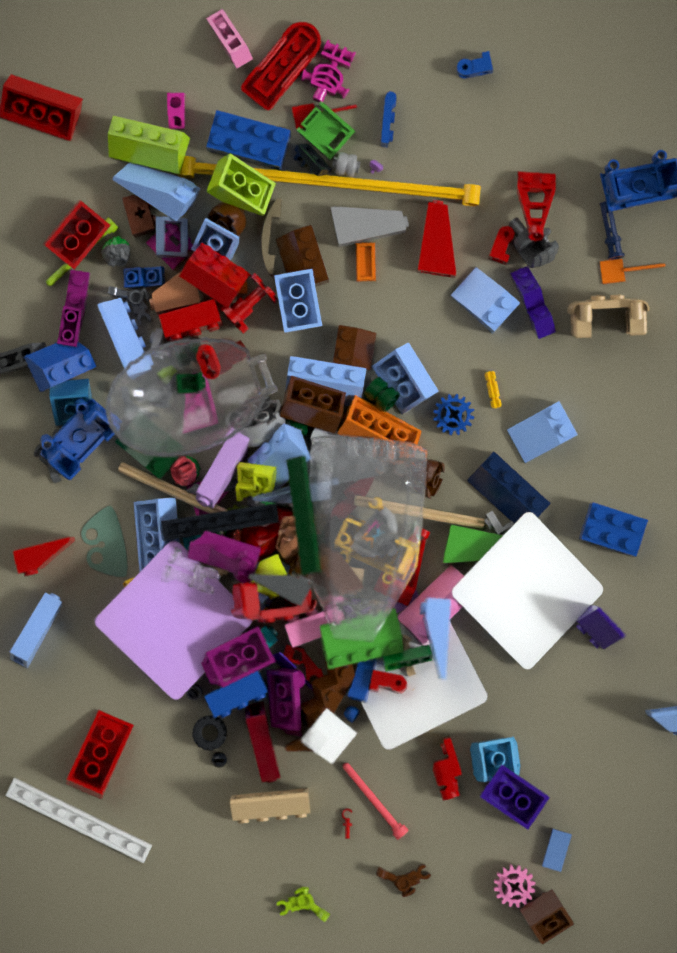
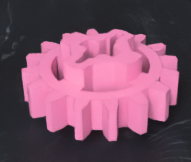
[493,864,536,908]

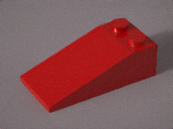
[66,710,134,799]

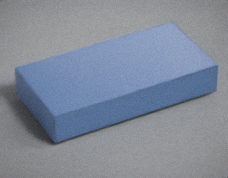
[542,828,572,872]

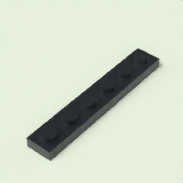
[161,503,280,541]

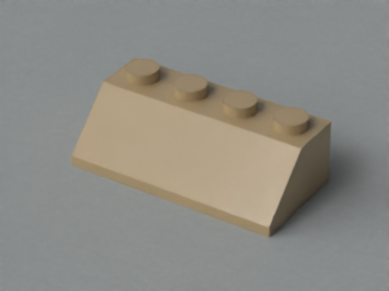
[230,788,310,823]

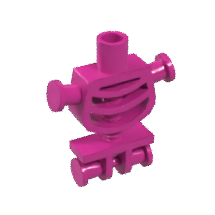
[302,40,356,102]

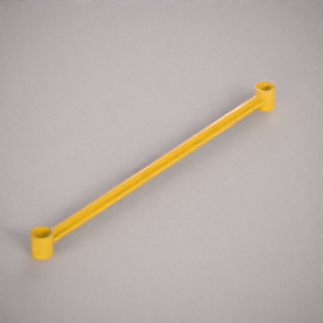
[177,156,481,206]

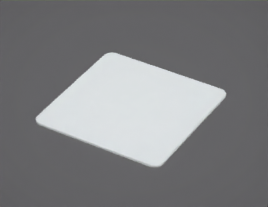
[452,512,603,669]
[351,622,487,749]

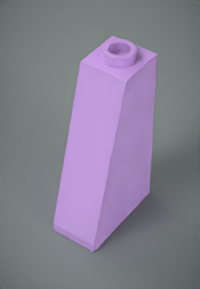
[196,430,250,509]

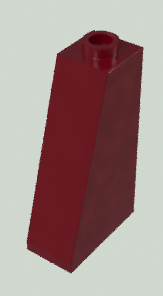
[245,701,281,783]

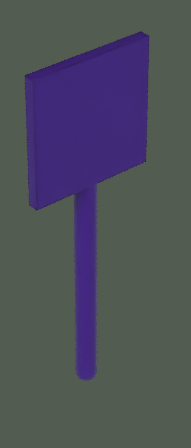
[273,652,313,691]

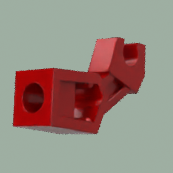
[283,644,323,681]

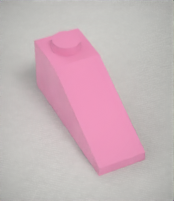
[206,9,253,68]

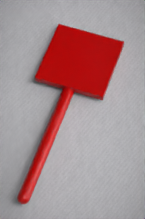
[292,103,357,129]

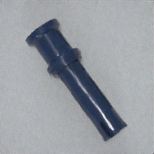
[599,201,625,260]

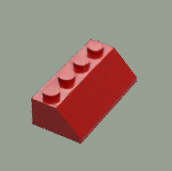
[0,74,83,141]

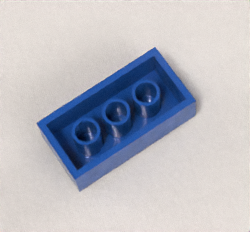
[206,110,291,171]

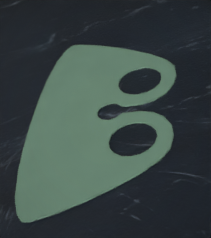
[81,506,128,577]

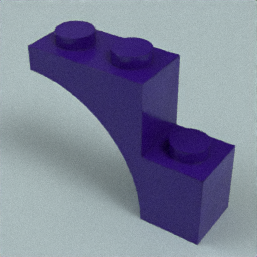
[510,266,556,339]

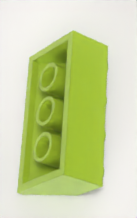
[108,115,190,175]

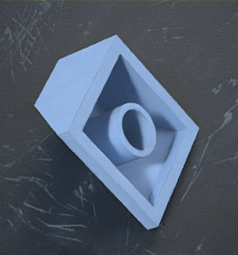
[645,706,677,735]

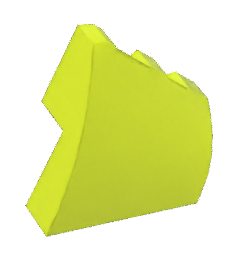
[236,462,276,501]

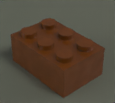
[280,376,346,434]

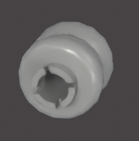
[332,152,360,178]

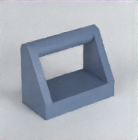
[156,217,188,258]

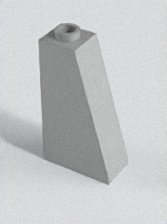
[331,206,409,247]

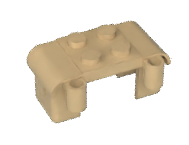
[567,294,650,338]

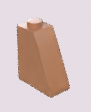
[149,272,201,314]

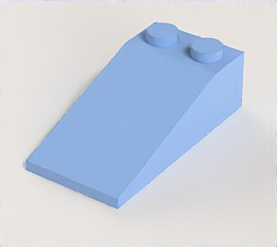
[112,163,201,222]
[420,598,451,679]

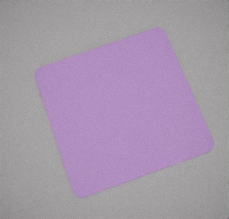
[95,541,253,699]

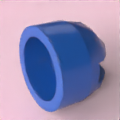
[344,706,360,723]

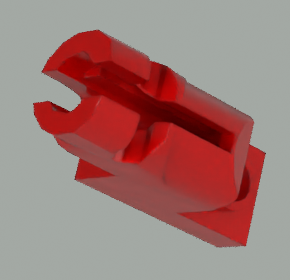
[432,736,462,801]

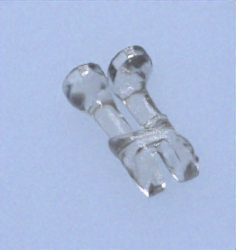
[161,547,221,594]

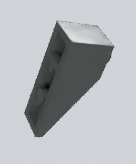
[0,342,46,375]
[249,574,312,607]

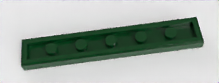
[286,456,321,576]

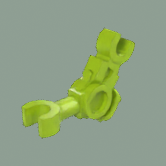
[276,887,330,922]

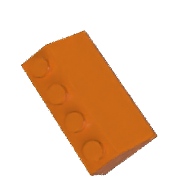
[337,395,422,469]

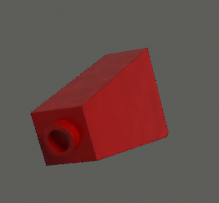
[417,200,456,278]

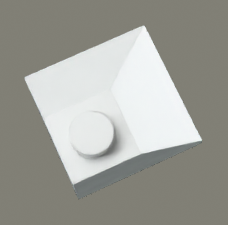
[302,708,357,763]

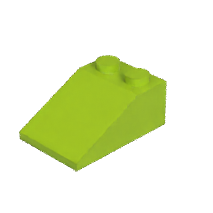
[206,154,276,216]

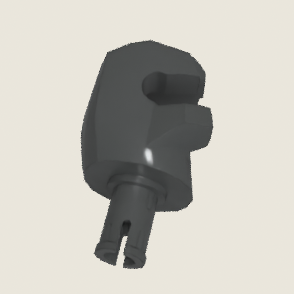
[509,217,559,268]

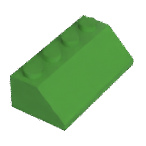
[319,608,404,669]

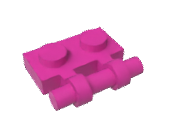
[146,223,193,270]

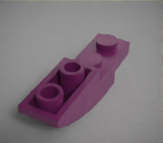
[57,270,90,347]

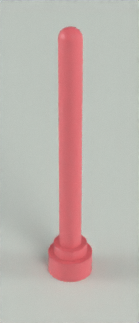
[342,763,409,840]

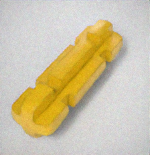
[485,371,502,409]

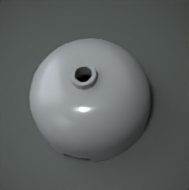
[226,397,286,448]

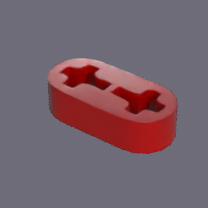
[196,344,221,379]

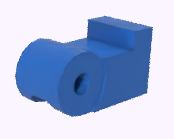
[457,51,493,79]

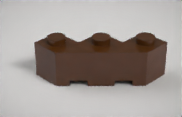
[300,658,355,729]

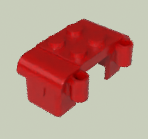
[231,576,317,622]

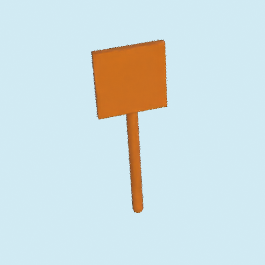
[600,259,665,284]

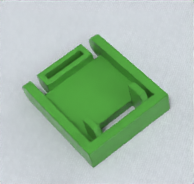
[296,101,355,160]

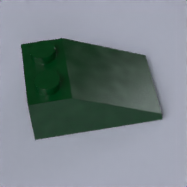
[115,412,184,479]

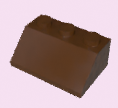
[275,225,329,287]

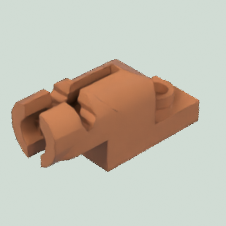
[276,516,299,570]

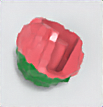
[170,456,201,486]

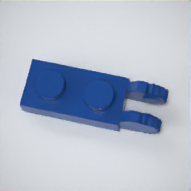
[381,91,397,148]

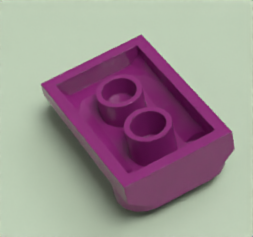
[188,531,261,583]
[201,627,275,687]
[266,668,305,737]

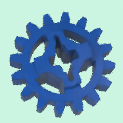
[433,394,474,436]

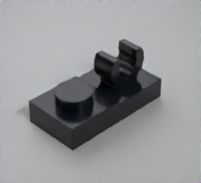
[294,144,332,176]

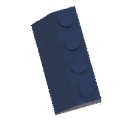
[467,451,551,524]

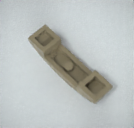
[261,198,282,277]

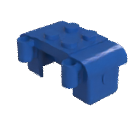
[600,150,677,211]
[40,398,121,480]

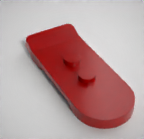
[241,22,321,111]

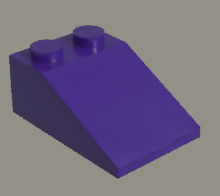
[576,605,626,650]
[480,764,550,829]

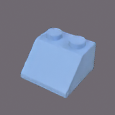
[191,218,239,260]

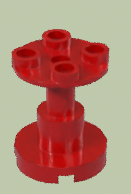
[217,273,278,334]

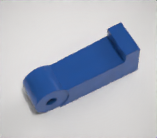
[348,658,378,703]

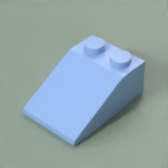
[450,267,520,334]
[507,401,578,463]

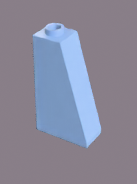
[10,593,62,669]

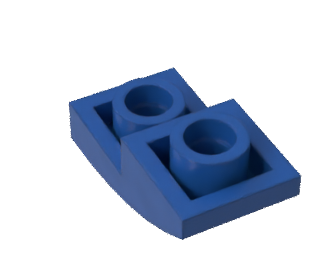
[123,266,165,288]

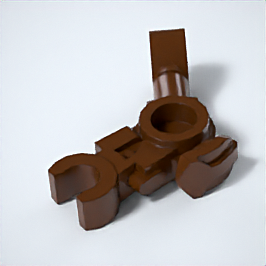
[376,864,431,897]

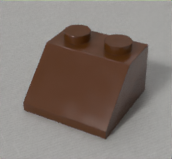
[333,325,376,371]
[520,889,574,945]

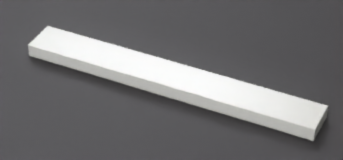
[5,778,152,863]

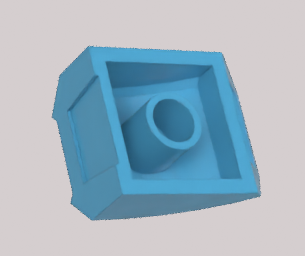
[470,737,520,782]

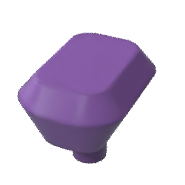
[370,160,383,174]

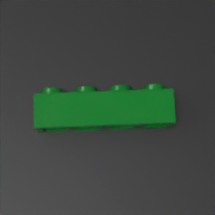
[382,645,432,672]

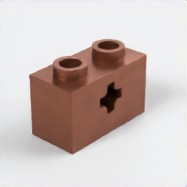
[122,194,156,237]

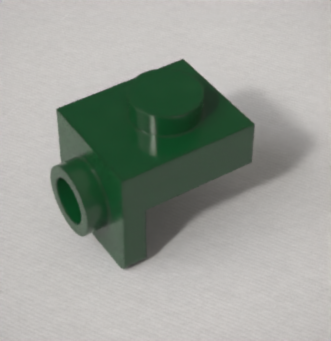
[175,372,206,394]

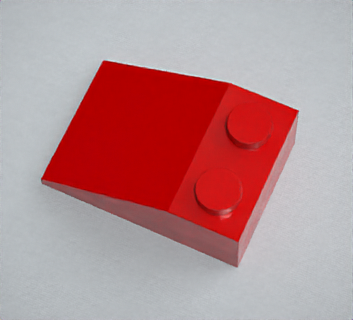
[13,537,75,576]

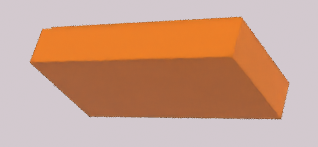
[356,242,376,282]

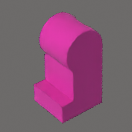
[167,93,186,129]

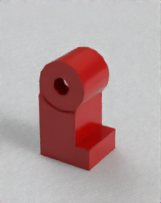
[488,226,515,265]
[370,670,407,694]

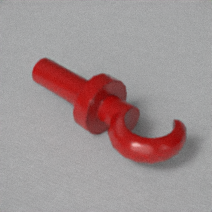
[341,808,352,839]

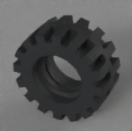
[192,715,227,751]

